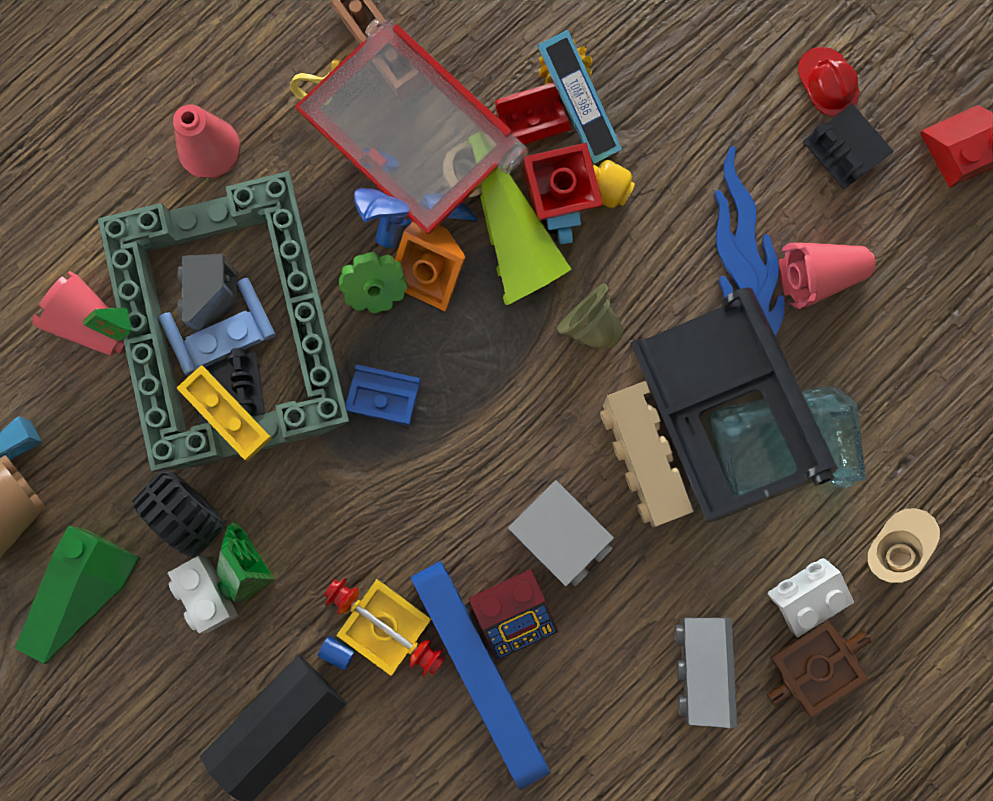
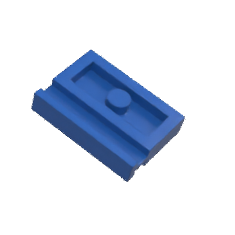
[346,364,421,426]

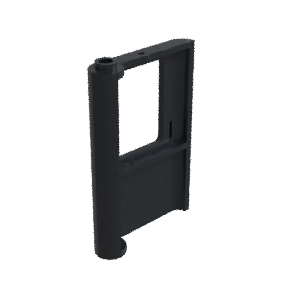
[630,287,838,522]

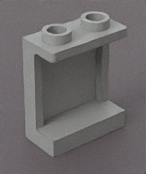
[508,480,614,587]

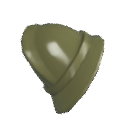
[557,283,623,349]

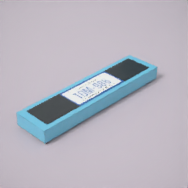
[537,30,622,164]

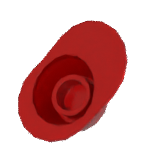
[798,47,860,117]

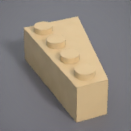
[600,381,693,528]

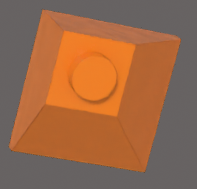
[395,222,466,311]

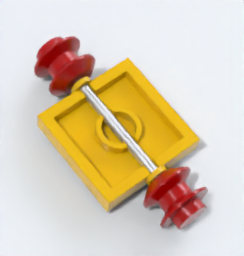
[323,578,445,678]

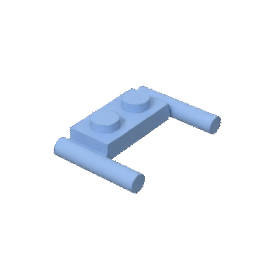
[158,278,276,376]

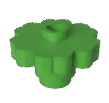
[339,252,407,313]

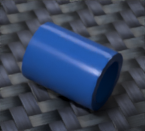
[318,635,356,671]

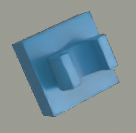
[545,212,581,244]

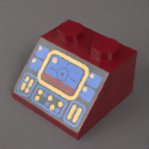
[468,569,559,660]

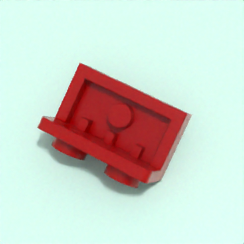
[495,82,570,145]

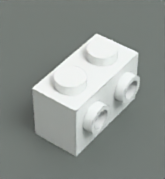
[168,556,238,634]

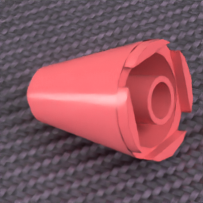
[173,105,240,179]
[778,242,876,309]
[32,271,125,356]

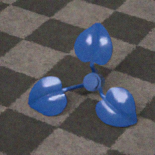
[347,149,478,248]

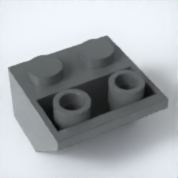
[177,254,238,332]

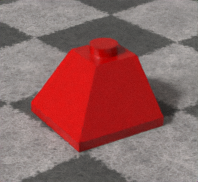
[521,143,603,221]

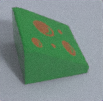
[83,308,132,341]

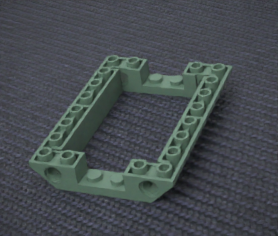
[98,171,349,472]

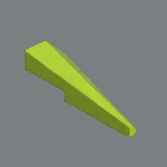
[468,131,572,305]

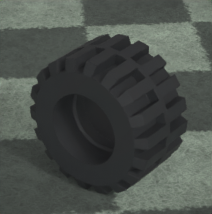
[132,470,225,558]

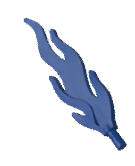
[714,146,785,336]

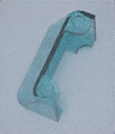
[709,387,866,508]

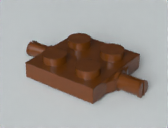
[766,620,872,717]

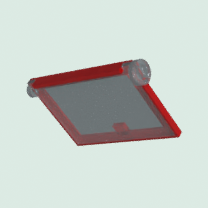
[295,18,528,236]

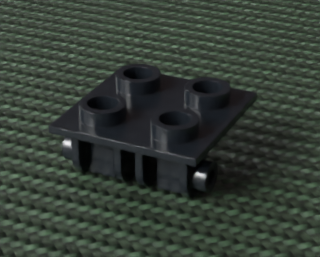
[803,103,894,190]
[198,348,265,425]

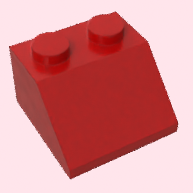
[920,105,993,188]

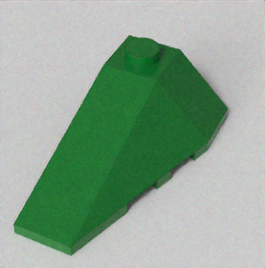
[216,522,276,602]
[15,526,140,664]

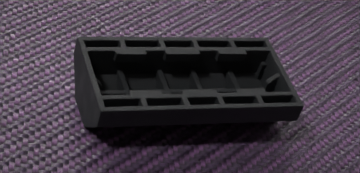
[200,655,347,801]

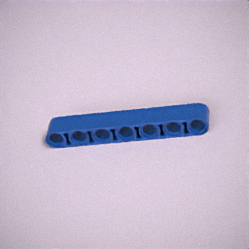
[411,561,551,790]

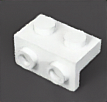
[768,558,854,638]

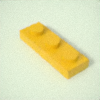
[177,365,272,462]

